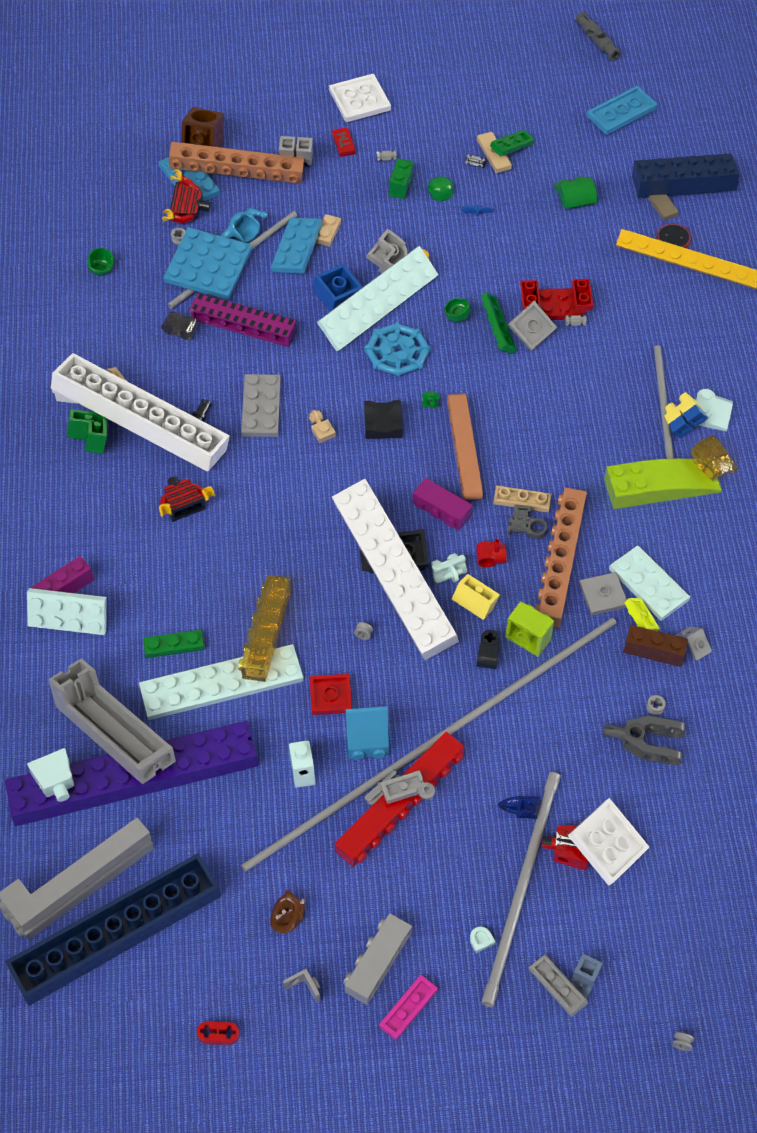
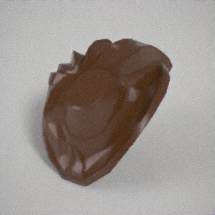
[270,890,305,933]

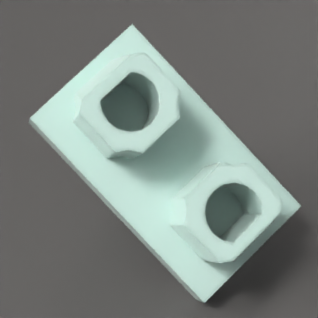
[431,553,467,584]

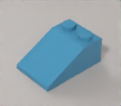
[346,706,389,760]

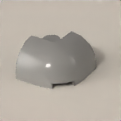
[366,228,408,273]

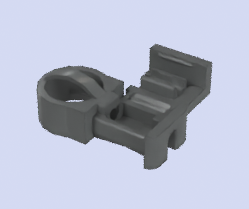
[508,505,547,539]

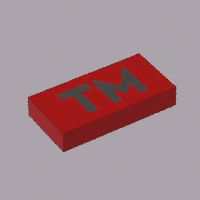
[332,127,355,157]

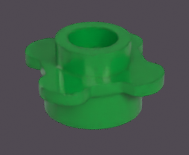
[421,391,440,408]

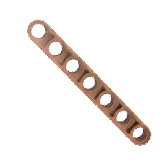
[447,393,483,500]

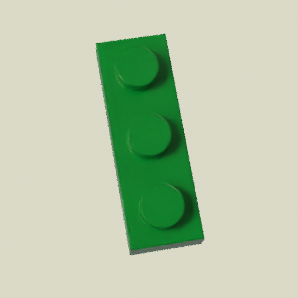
[490,130,535,156]
[143,629,204,658]

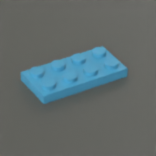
[586,86,658,135]
[158,157,220,201]
[271,218,323,273]

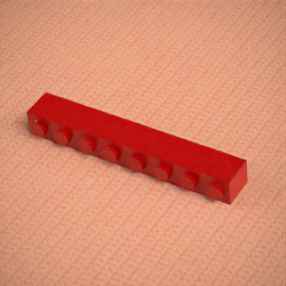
[334,732,464,867]

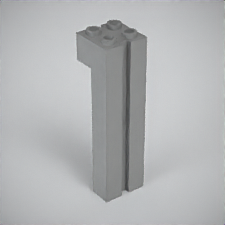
[48,658,176,784]
[0,817,154,941]

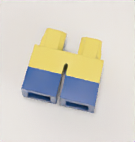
[664,392,708,438]

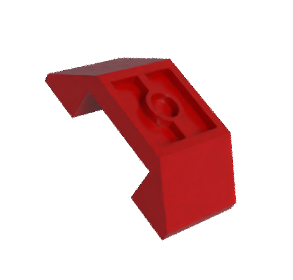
[520,279,593,320]

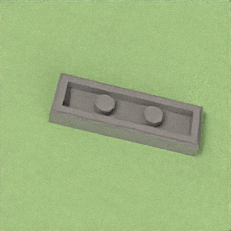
[528,954,588,1017]

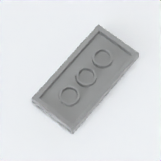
[241,374,281,437]

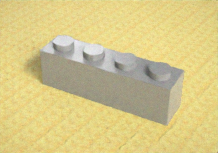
[343,913,412,1006]

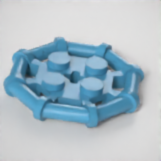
[364,322,431,377]

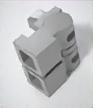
[279,136,313,166]

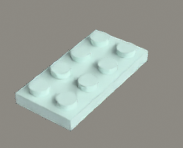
[609,546,690,621]
[27,588,107,635]

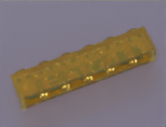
[238,575,292,682]

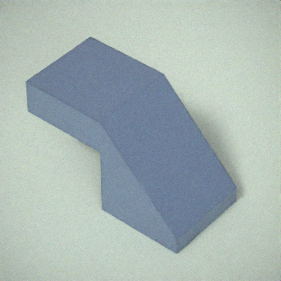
[570,953,603,1009]

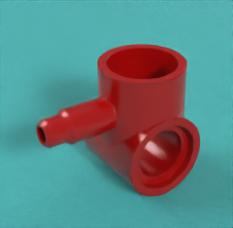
[476,539,506,568]

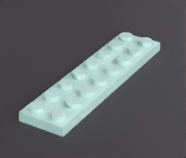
[317,246,438,351]
[139,644,304,720]

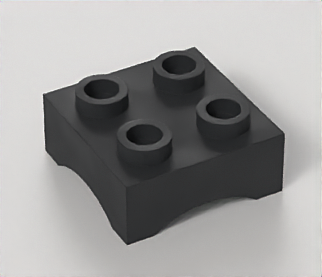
[364,400,402,439]

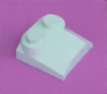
[696,389,733,432]

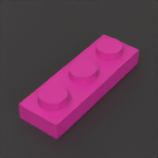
[379,975,438,1041]

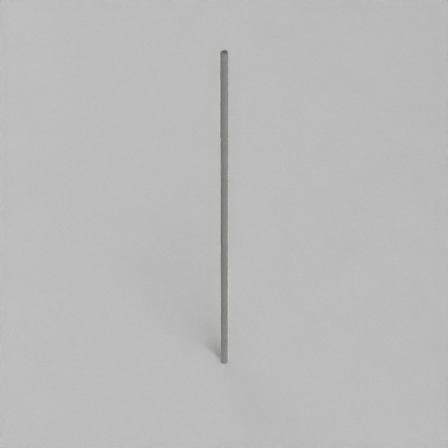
[241,617,617,872]

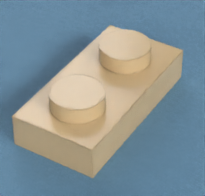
[316,214,341,247]

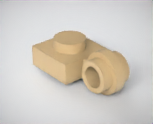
[308,410,336,443]

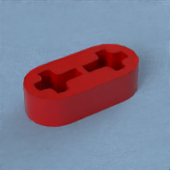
[197,1021,240,1045]

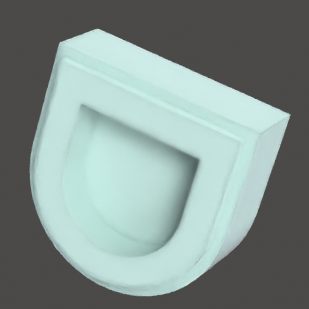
[470,927,495,953]

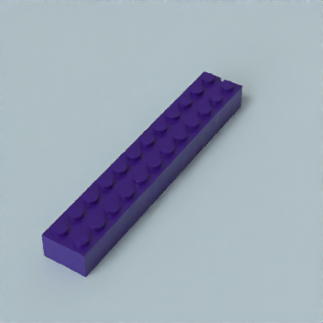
[4,720,258,827]

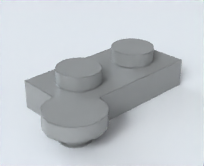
[380,771,435,804]

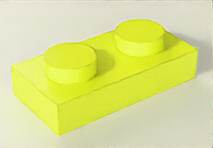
[624,598,660,631]

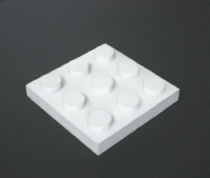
[329,74,391,122]
[568,798,649,886]

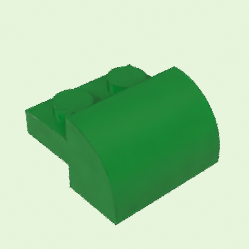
[554,176,597,209]

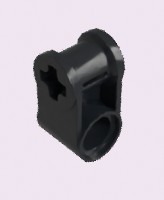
[476,630,499,669]

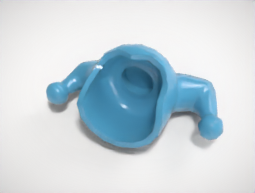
[221,208,267,243]

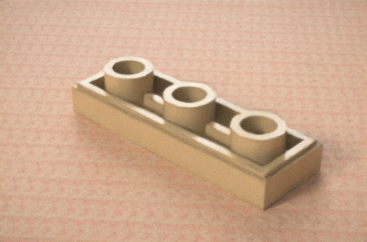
[477,132,512,173]
[493,485,552,513]

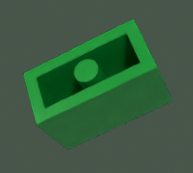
[389,158,414,199]

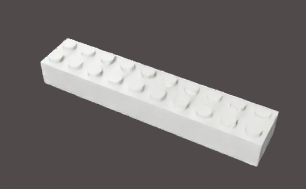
[51,353,230,472]
[332,479,459,661]

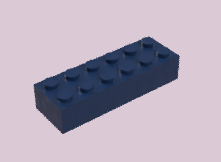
[632,153,740,198]

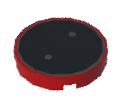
[656,224,691,249]

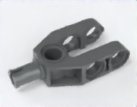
[603,715,686,765]

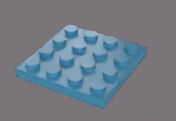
[163,227,252,300]

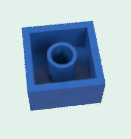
[312,263,363,312]

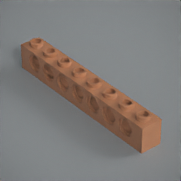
[169,142,304,184]
[535,487,587,628]

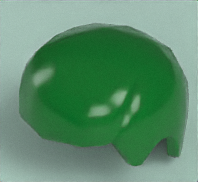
[428,176,454,201]
[87,248,114,276]
[444,298,471,323]

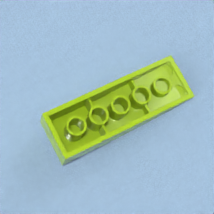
[604,458,722,509]

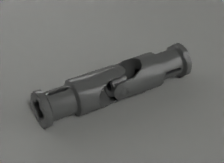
[575,12,621,61]

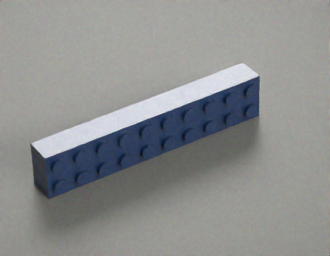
[5,853,221,1006]

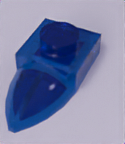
[498,796,541,819]

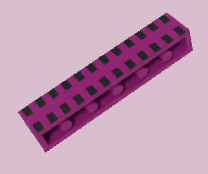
[190,293,297,347]

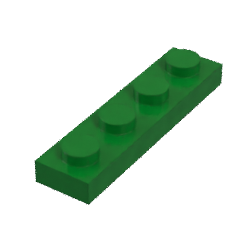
[481,292,517,355]

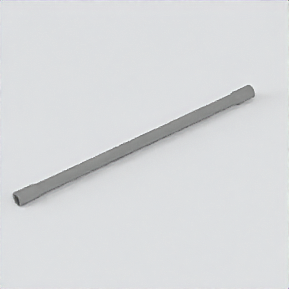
[481,772,561,1007]

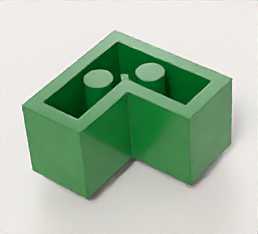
[66,409,107,454]

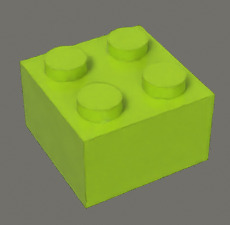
[505,601,554,657]

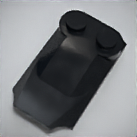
[360,529,429,574]

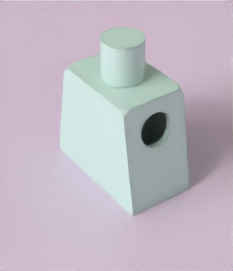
[289,741,315,788]
[27,748,74,802]

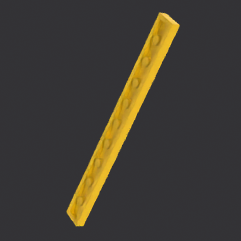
[616,229,757,289]

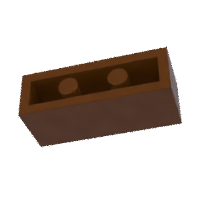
[623,625,688,667]

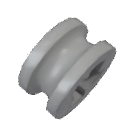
[171,228,186,245]
[354,622,373,640]
[646,695,666,716]
[672,1032,694,1051]

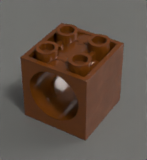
[182,107,224,147]

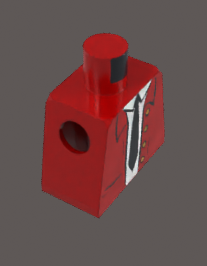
[542,825,588,870]

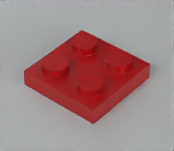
[310,674,352,715]

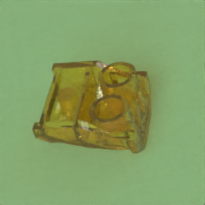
[690,435,738,481]

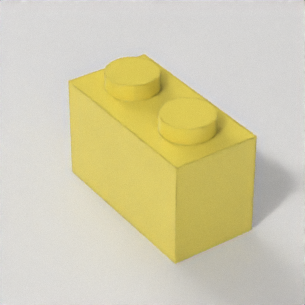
[452,574,500,620]

